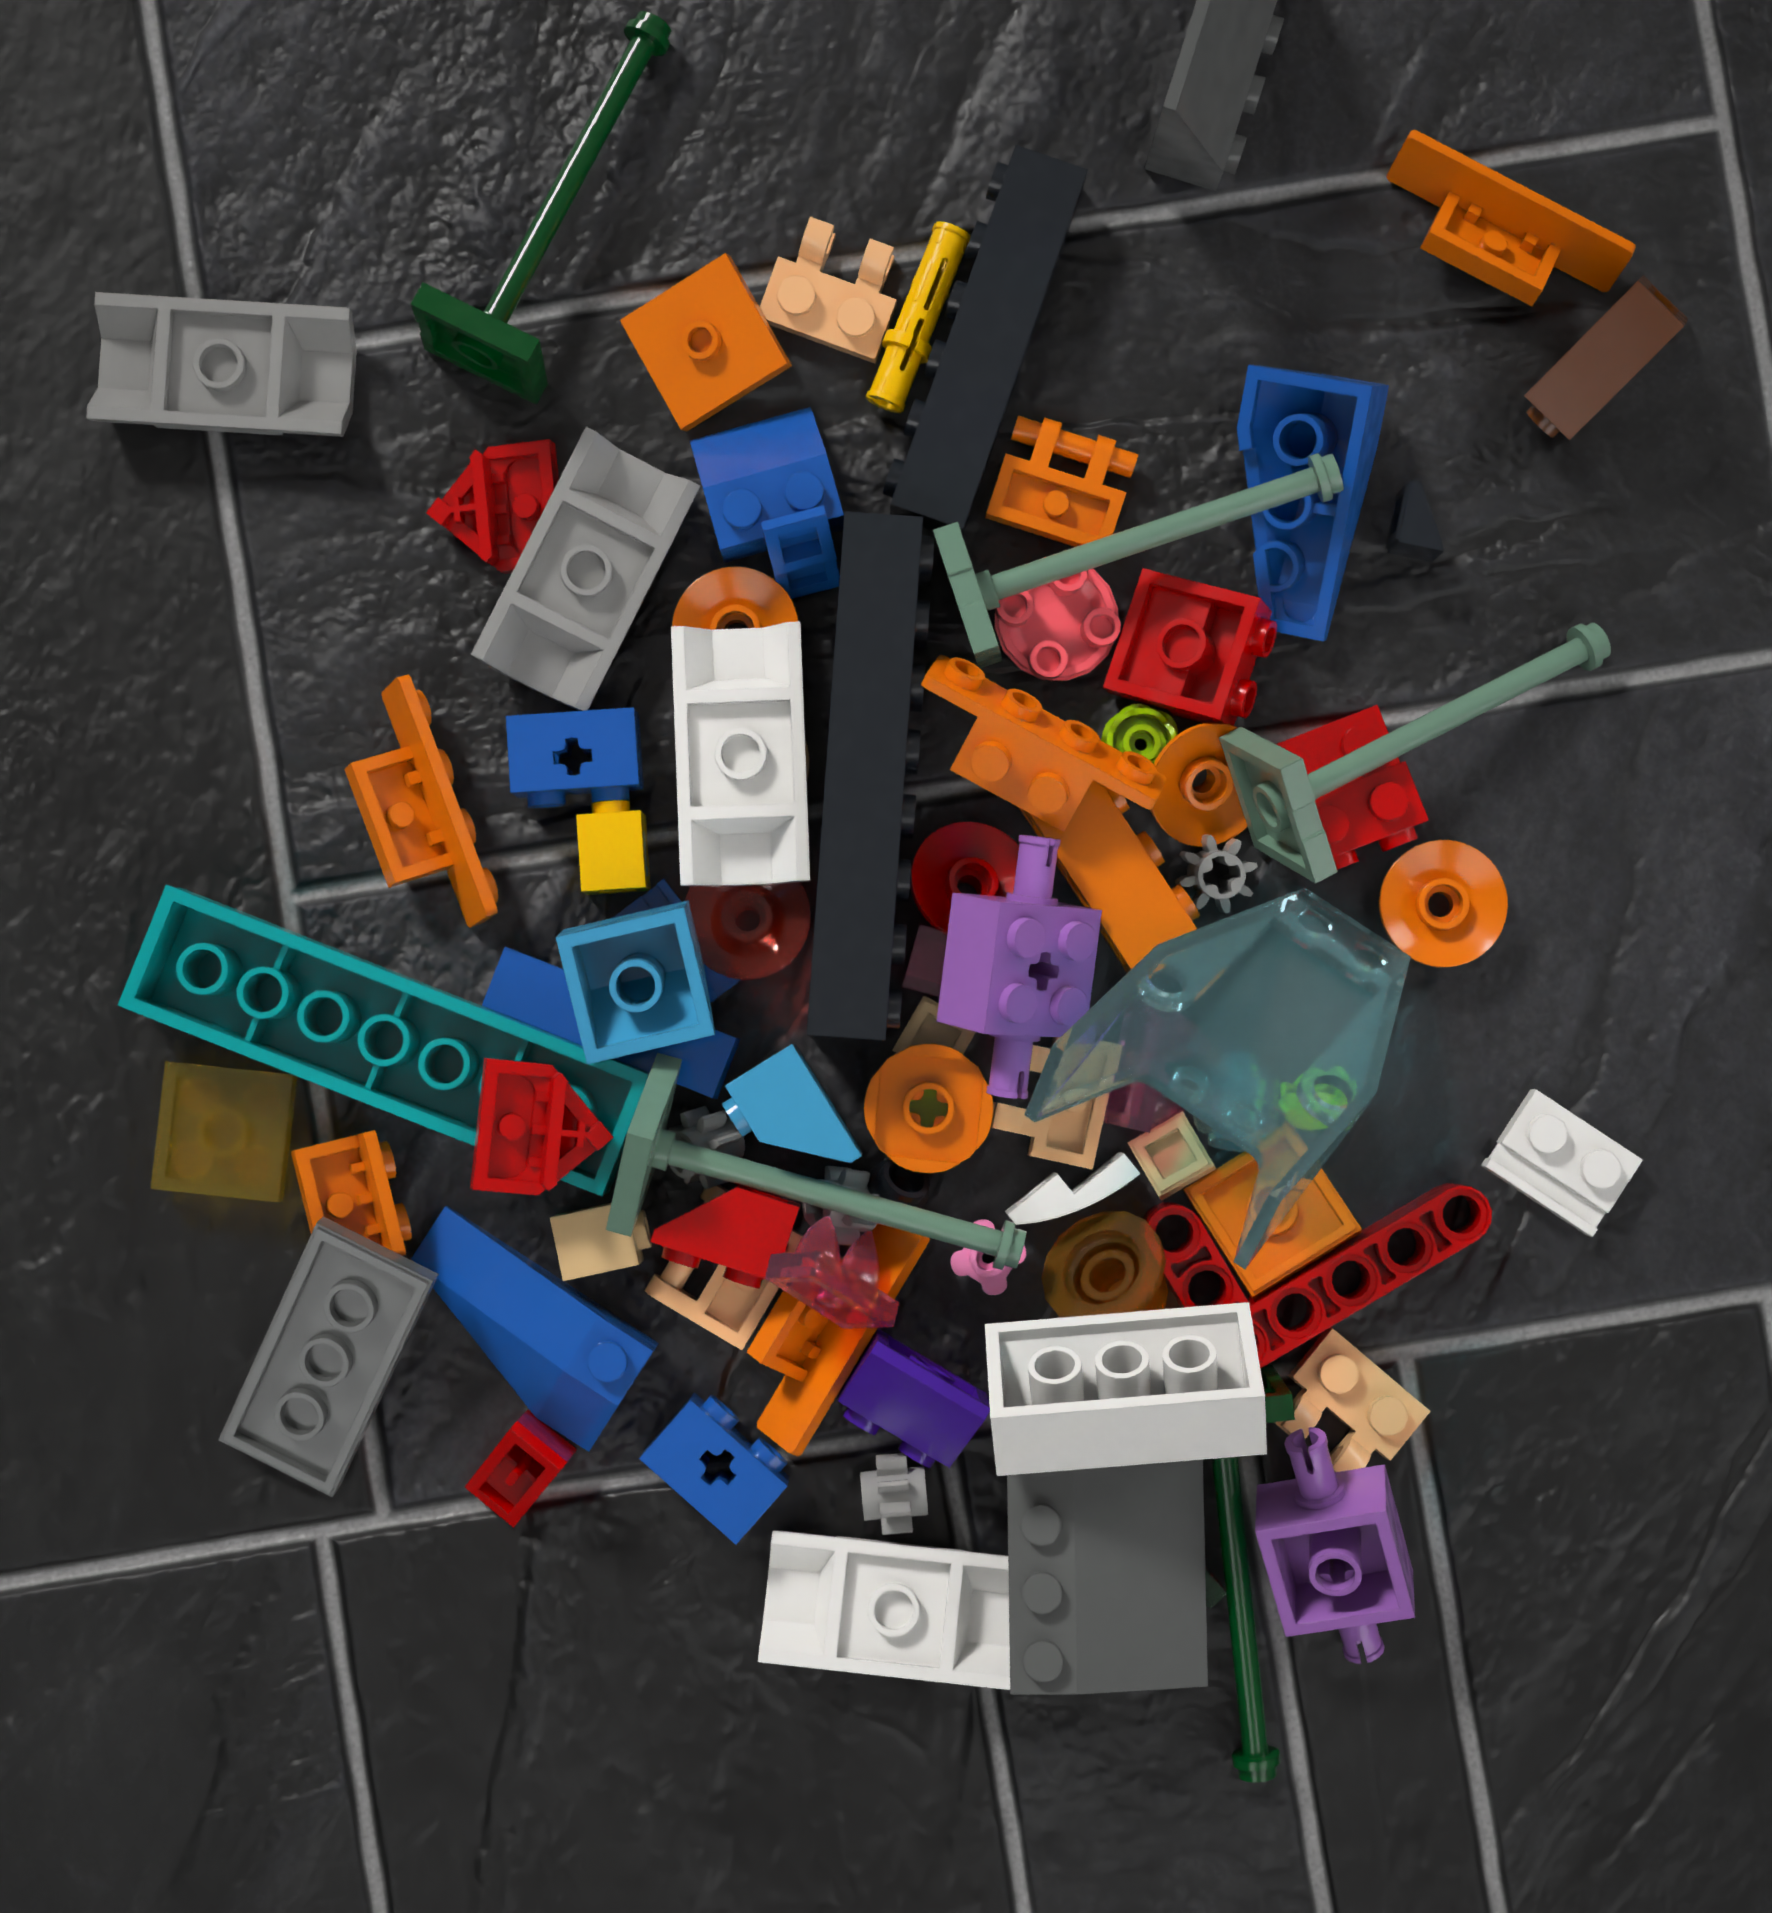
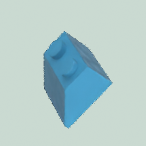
[556,900,715,1064]
[722,1044,862,1163]

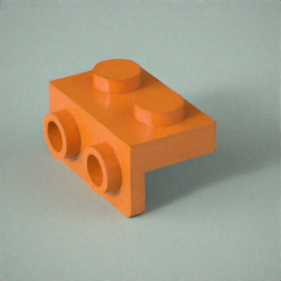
[291,1130,412,1256]

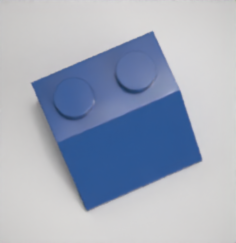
[690,407,844,563]

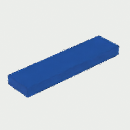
[482,947,741,1099]

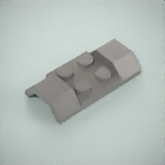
[86,292,357,437]
[471,427,700,711]

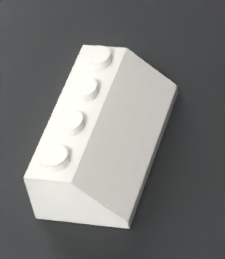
[985,1302,1267,1476]

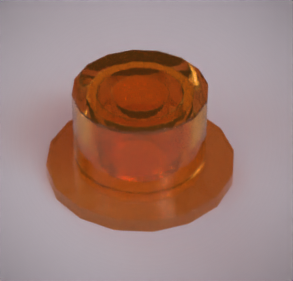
[1041,1211,1168,1318]

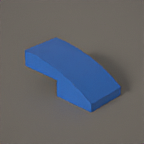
[761,505,840,599]

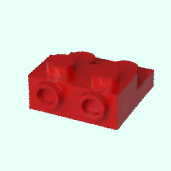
[1103,568,1277,726]
[1276,705,1429,870]

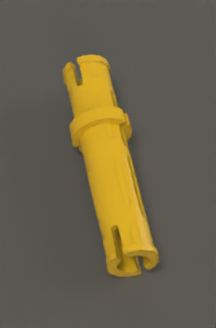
[865,221,971,413]

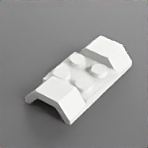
[671,622,811,887]
[758,1530,1010,1690]

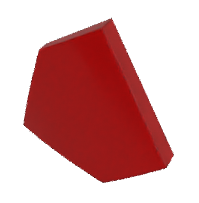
[426,439,559,574]
[470,1058,614,1195]

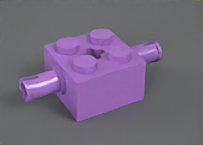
[936,835,1102,1099]
[1255,1427,1415,1664]

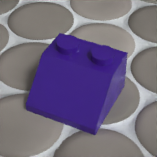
[838,1328,990,1468]

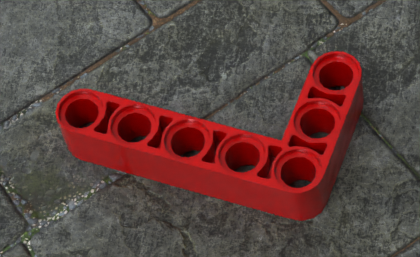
[1140,1183,1492,1369]

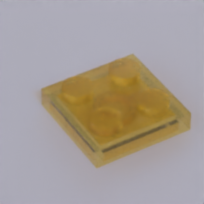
[151,1061,297,1202]

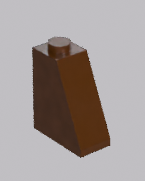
[1524,275,1688,440]

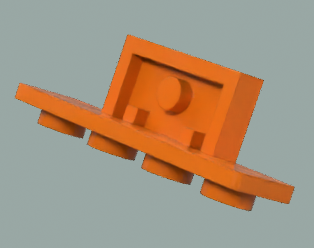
[1386,130,1636,306]
[921,655,1167,832]
[344,674,498,928]
[747,1224,930,1457]

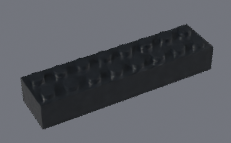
[807,511,935,1041]

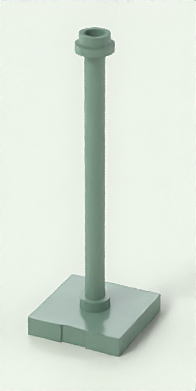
[933,453,1344,668]
[1219,623,1611,883]
[606,1053,1026,1270]

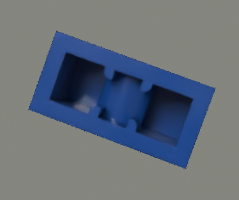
[506,707,644,808]
[639,1393,790,1545]

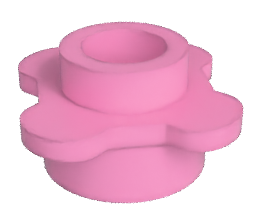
[950,1219,1026,1295]

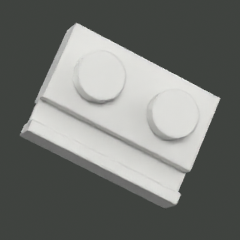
[1481,1089,1643,1237]

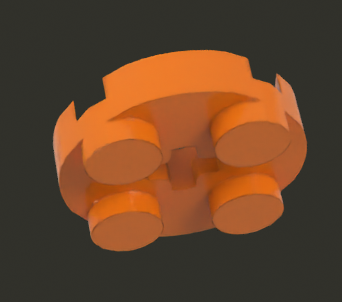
[864,1044,993,1173]

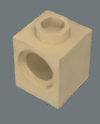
[550,1202,652,1281]

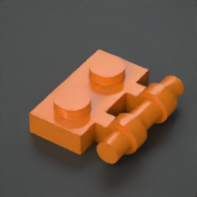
[985,415,1139,547]

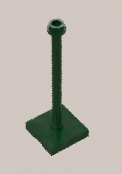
[411,11,671,405]
[1212,1365,1295,1783]

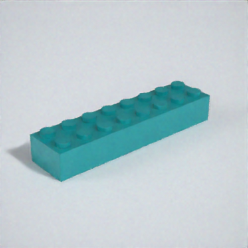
[117,885,649,1196]

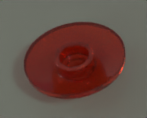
[685,882,811,980]

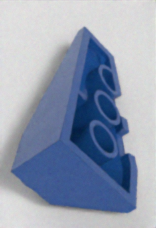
[1237,365,1389,641]
[411,1206,659,1452]

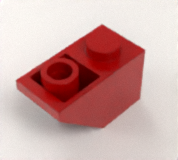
[650,1185,801,1289]

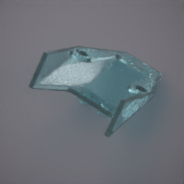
[1024,888,1411,1270]

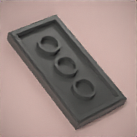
[219,1216,439,1497]

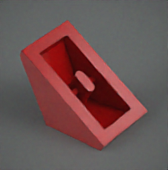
[465,1409,577,1528]

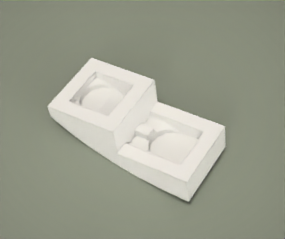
[1005,1152,1140,1225]

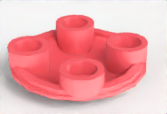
[994,569,1121,681]

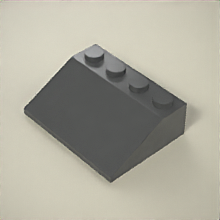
[1144,0,1284,191]
[1007,1460,1208,1695]

